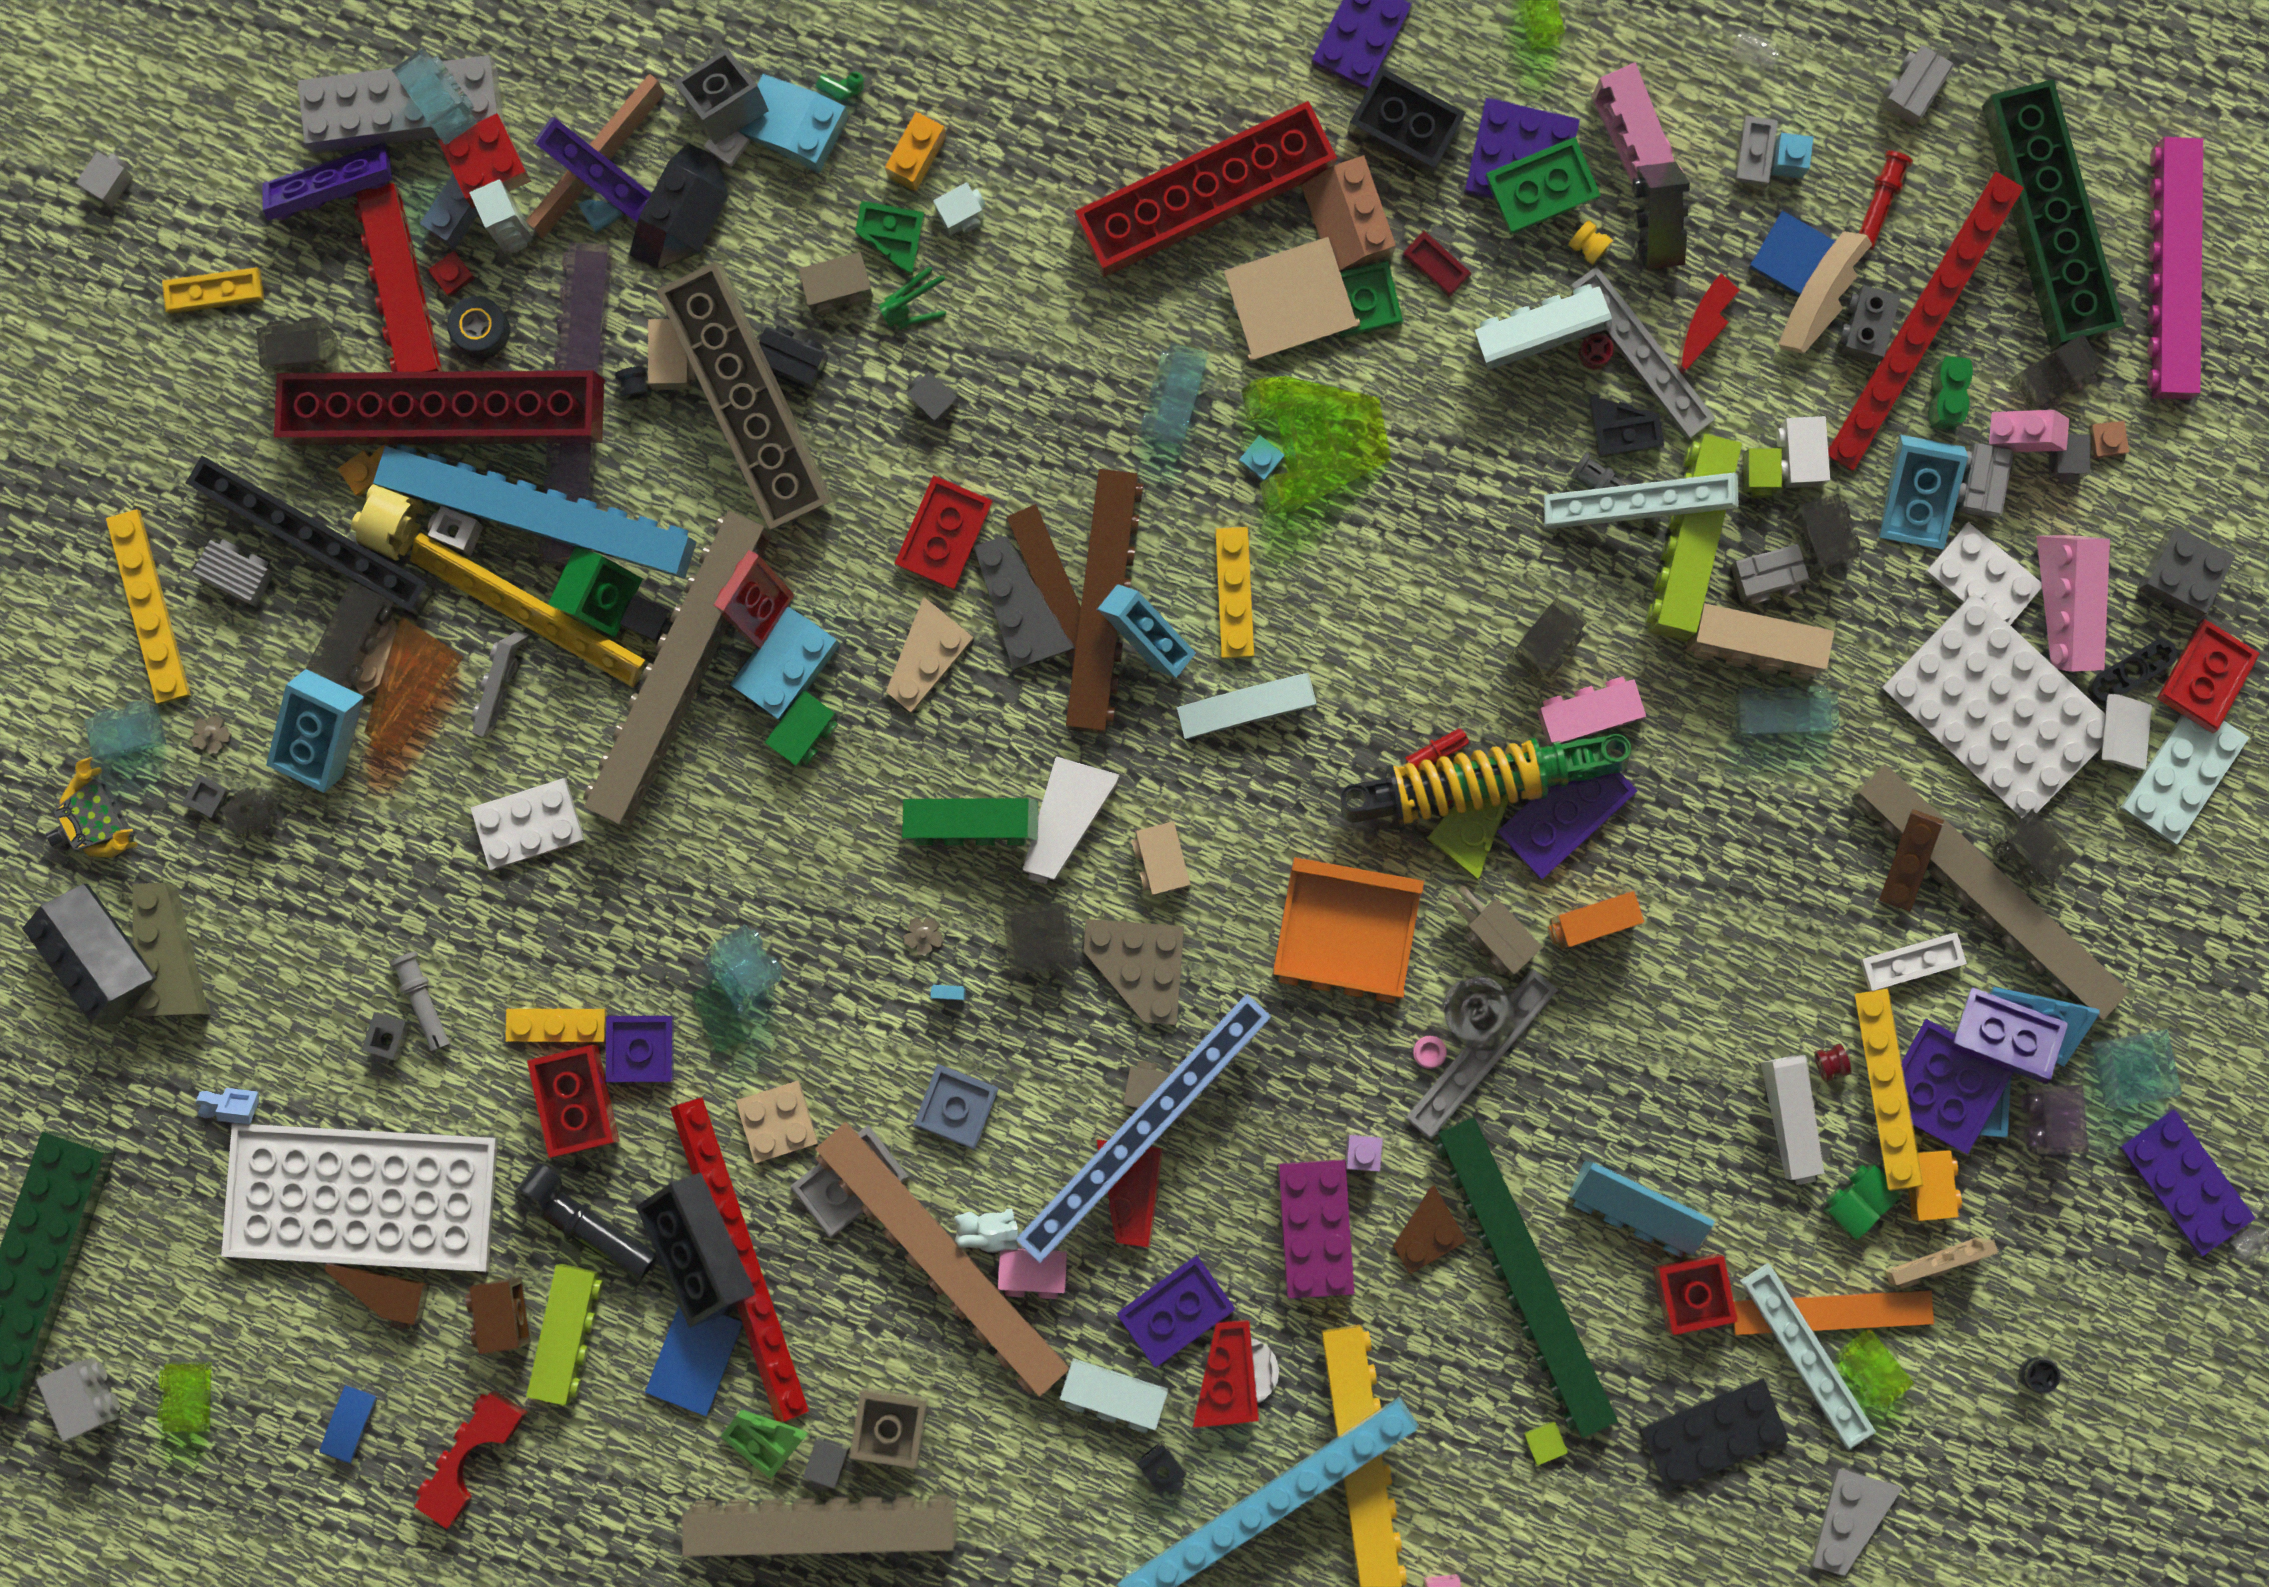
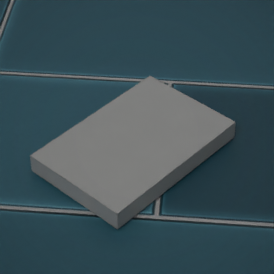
[790,1125,909,1239]

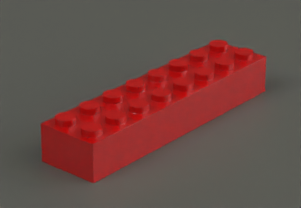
[1075,100,1337,278]

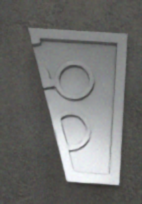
[1810,1467,1903,1576]

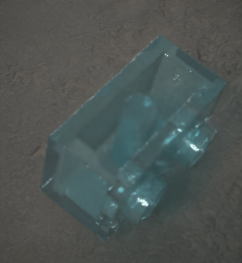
[84,700,167,761]

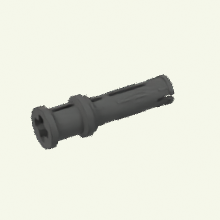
[1570,452,1660,527]

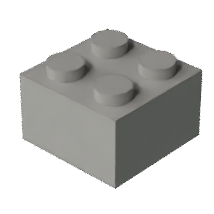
[36,1357,120,1442]

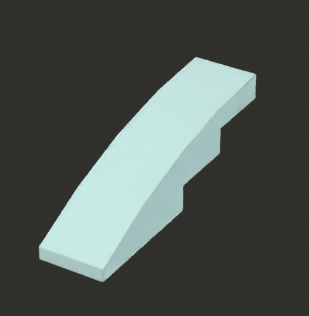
[1177,673,1317,739]

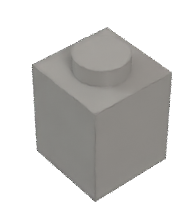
[76,151,133,208]

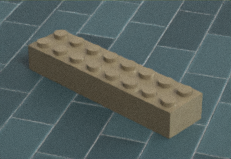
[656,262,834,530]
[682,1495,957,1556]

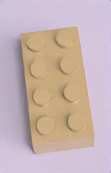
[1686,603,1834,681]

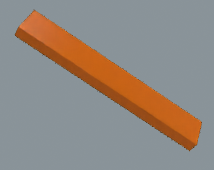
[1733,1290,1934,1335]

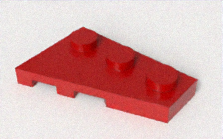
[1192,1320,1259,1428]

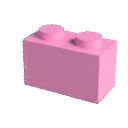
[1989,410,2069,452]
[998,1249,1067,1299]

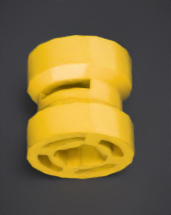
[1568,220,1614,265]

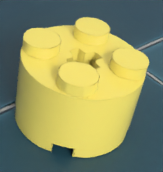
[351,484,424,561]

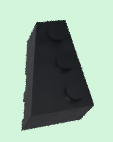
[1632,161,1690,270]

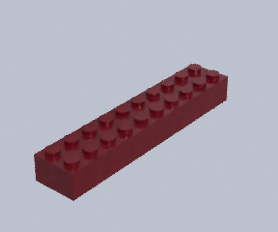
[274,370,605,445]

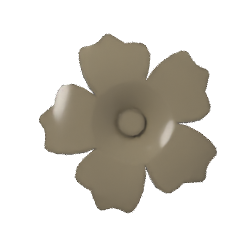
[191,715,232,755]
[903,917,944,956]

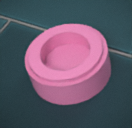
[1413,1036,1447,1069]

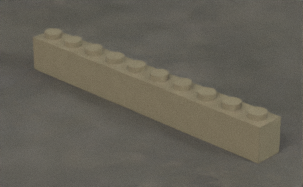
[1853,764,2130,1021]

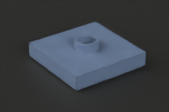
[913,1064,999,1150]

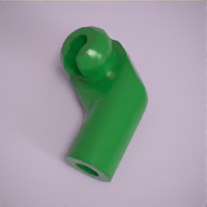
[816,72,864,100]

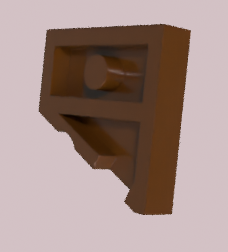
[1393,1185,1467,1274]

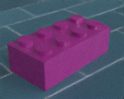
[1277,1159,1355,1298]

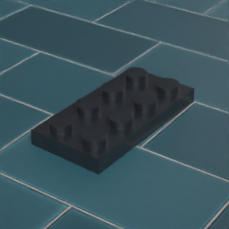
[1640,1377,1790,1491]

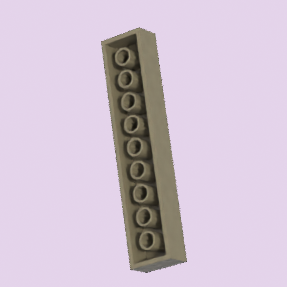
[583,510,771,829]

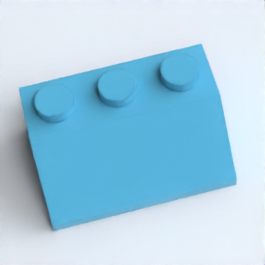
[730,606,840,721]

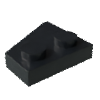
[1588,394,1664,458]

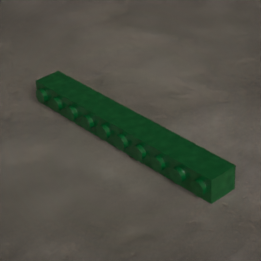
[1434,1116,1619,1439]

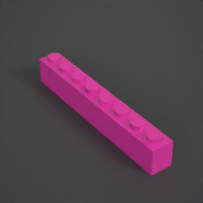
[2147,137,2203,400]

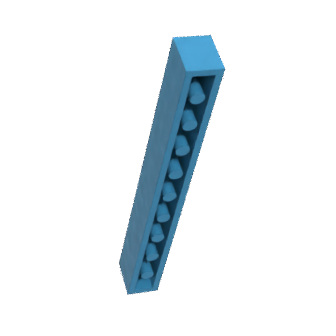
[373,444,697,579]

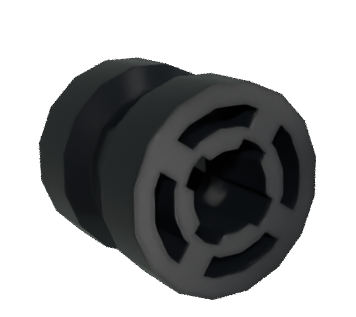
[2019,1357,2061,1393]

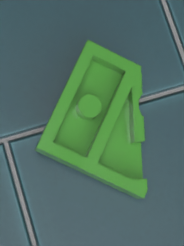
[720,1410,808,1479]

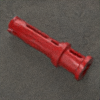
[1858,151,1913,250]

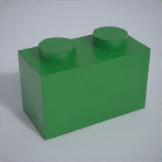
[764,690,838,768]

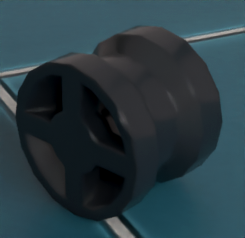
[614,366,652,401]

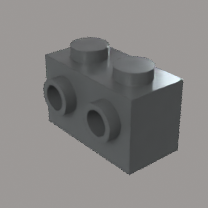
[1838,285,1901,364]

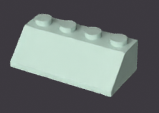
[1475,284,1612,370]

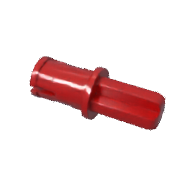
[1405,728,1469,773]

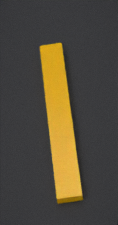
[410,532,645,688]

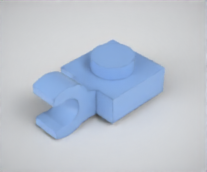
[196,1088,259,1125]

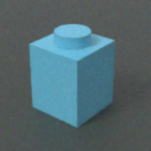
[1770,133,1813,178]

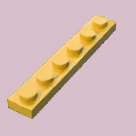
[106,509,191,705]
[1855,988,1924,1191]

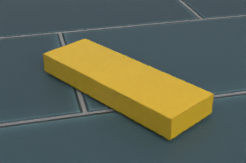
[162,267,264,314]

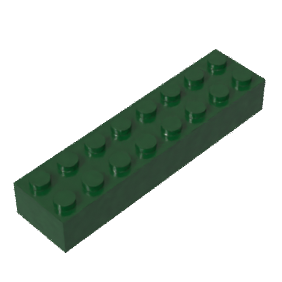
[1981,79,2125,351]
[0,1131,116,1408]

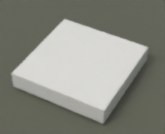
[2101,694,2152,770]

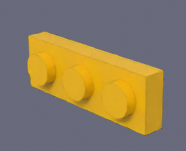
[505,1009,607,1042]

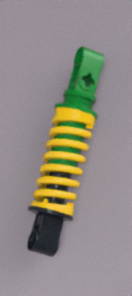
[1340,734,1631,827]

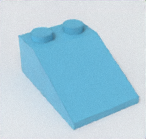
[738,74,849,173]
[1879,435,1968,550]

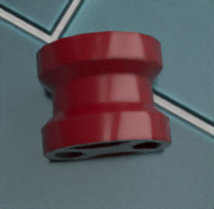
[1578,333,1614,370]
[1814,1043,1852,1082]

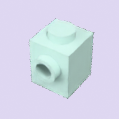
[933,182,986,236]

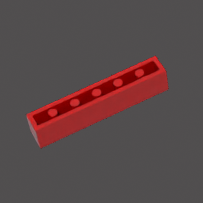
[354,183,443,372]

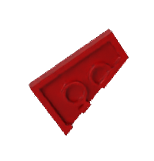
[1096,1139,1163,1247]

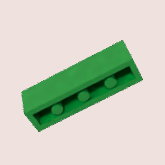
[902,798,1038,847]

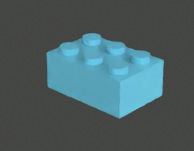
[266,669,364,793]

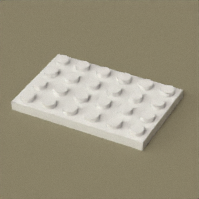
[1881,593,2106,823]

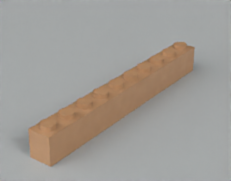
[815,1122,1069,1397]

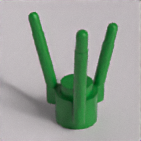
[878,266,946,330]

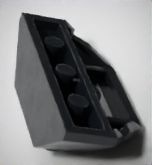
[629,142,729,270]

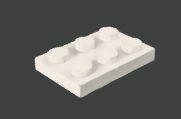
[1925,522,2042,625]
[471,778,585,871]

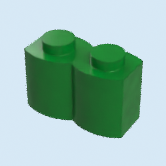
[1928,356,1973,430]
[1824,1164,1903,1240]

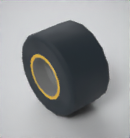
[447,296,510,358]

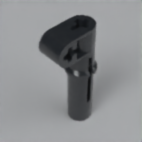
[515,1163,657,1282]

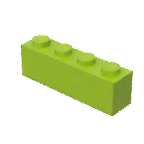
[526,1263,603,1405]

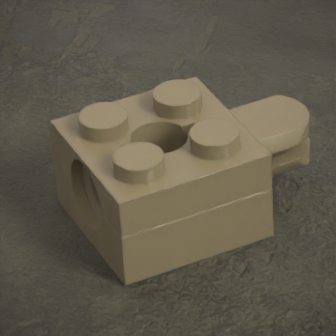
[1447,885,1543,977]

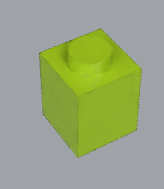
[1743,448,1782,498]

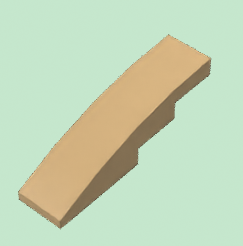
[1778,231,1872,354]

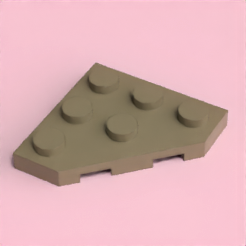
[1083,919,1184,1025]

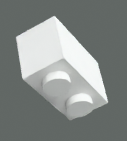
[1776,416,1830,488]

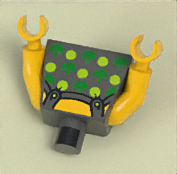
[46,757,138,858]

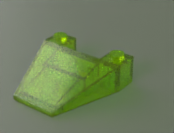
[1241,376,1392,515]

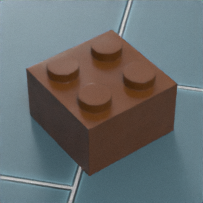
[466,1277,531,1354]

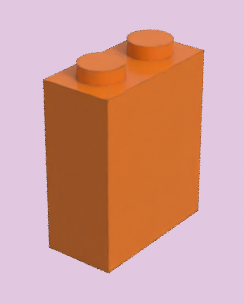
[1548,891,1645,950]

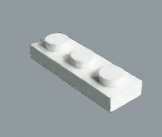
[1860,932,1967,991]

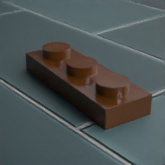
[1879,809,1944,912]

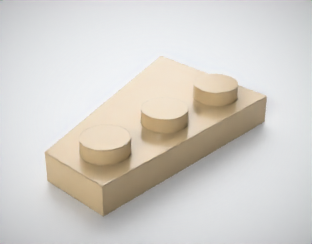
[886,596,974,713]
[1885,1237,1998,1288]

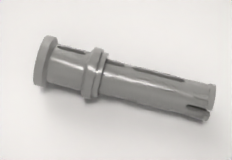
[389,951,450,1052]

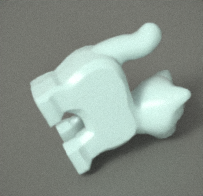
[954,1208,1018,1252]

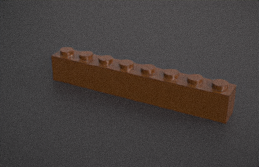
[1066,469,1144,734]

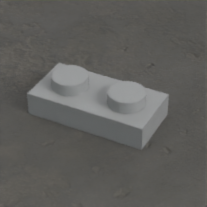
[1735,115,1778,186]

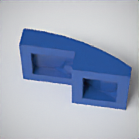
[319,1385,377,1464]

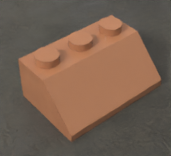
[1301,155,1396,272]

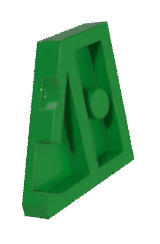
[855,201,925,275]

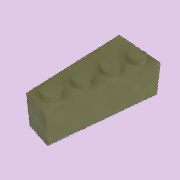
[132,883,211,1017]

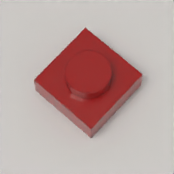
[428,251,475,297]

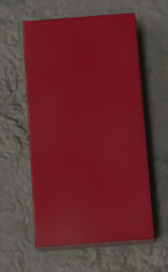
[1402,230,1471,298]

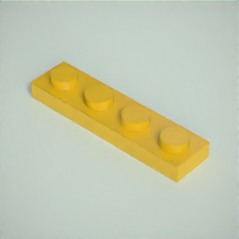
[1215,527,1254,659]

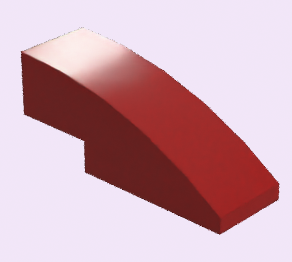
[1677,273,1740,375]

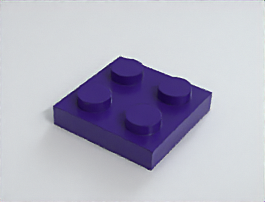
[606,1016,674,1082]

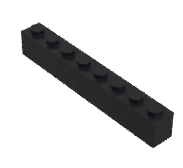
[185,455,435,617]

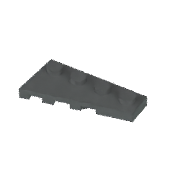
[974,536,1076,670]

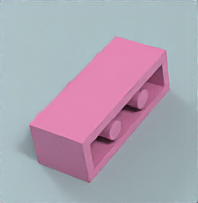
[1537,676,1646,746]

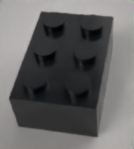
[1347,67,1466,179]

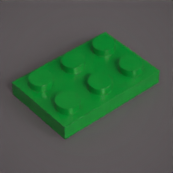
[1485,137,1601,235]

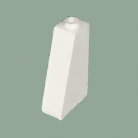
[1023,757,1119,885]
[1760,1055,1824,1185]

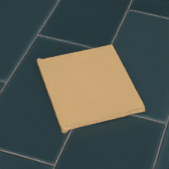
[1224,237,1360,361]

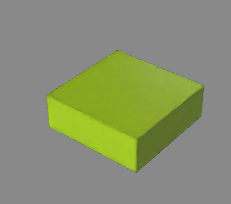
[1523,1421,1568,1466]

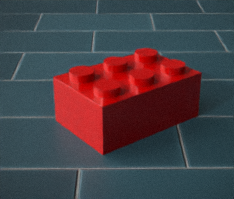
[527,1045,620,1158]

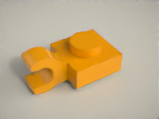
[337,444,392,496]

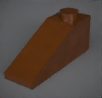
[324,1263,430,1329]

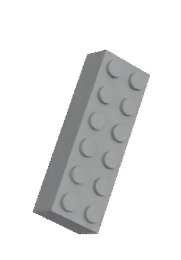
[297,55,504,154]

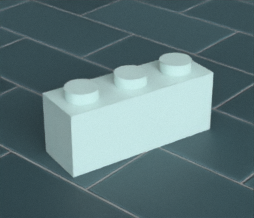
[469,179,534,253]
[1060,1358,1168,1433]

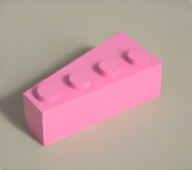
[1591,62,1682,182]
[2036,535,2110,672]

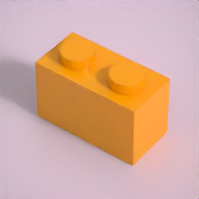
[885,112,946,192]
[1908,1150,1962,1221]

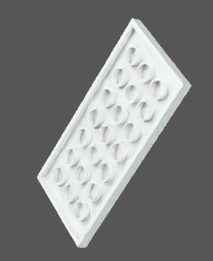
[221,1123,498,1271]

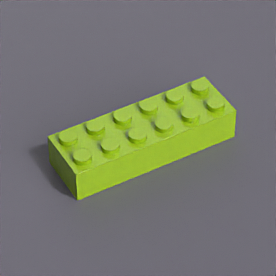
[1645,433,1742,641]

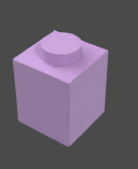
[1345,1135,1383,1171]

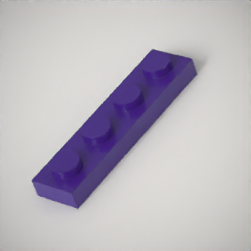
[533,117,652,223]

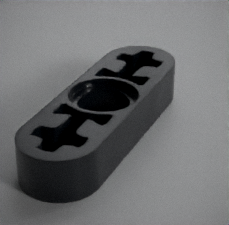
[2088,639,2177,703]

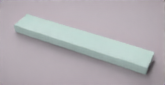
[1544,473,1738,529]
[1740,1263,1876,1450]

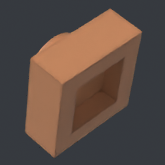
[2089,420,2129,458]

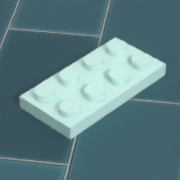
[2119,715,2249,845]

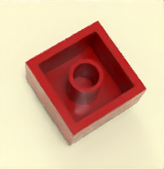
[438,113,531,209]
[1653,1253,1738,1335]

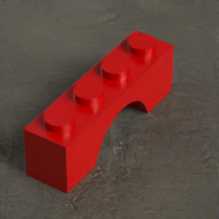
[414,1390,528,1529]

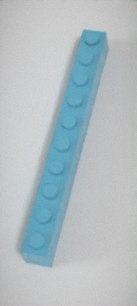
[1117,1397,1418,1587]

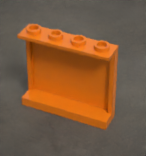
[1272,857,1424,1004]

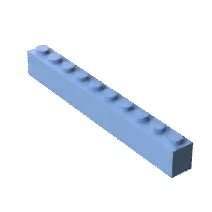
[1016,994,1271,1262]

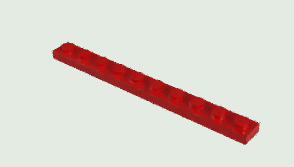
[1828,171,2024,471]
[670,1097,809,1423]

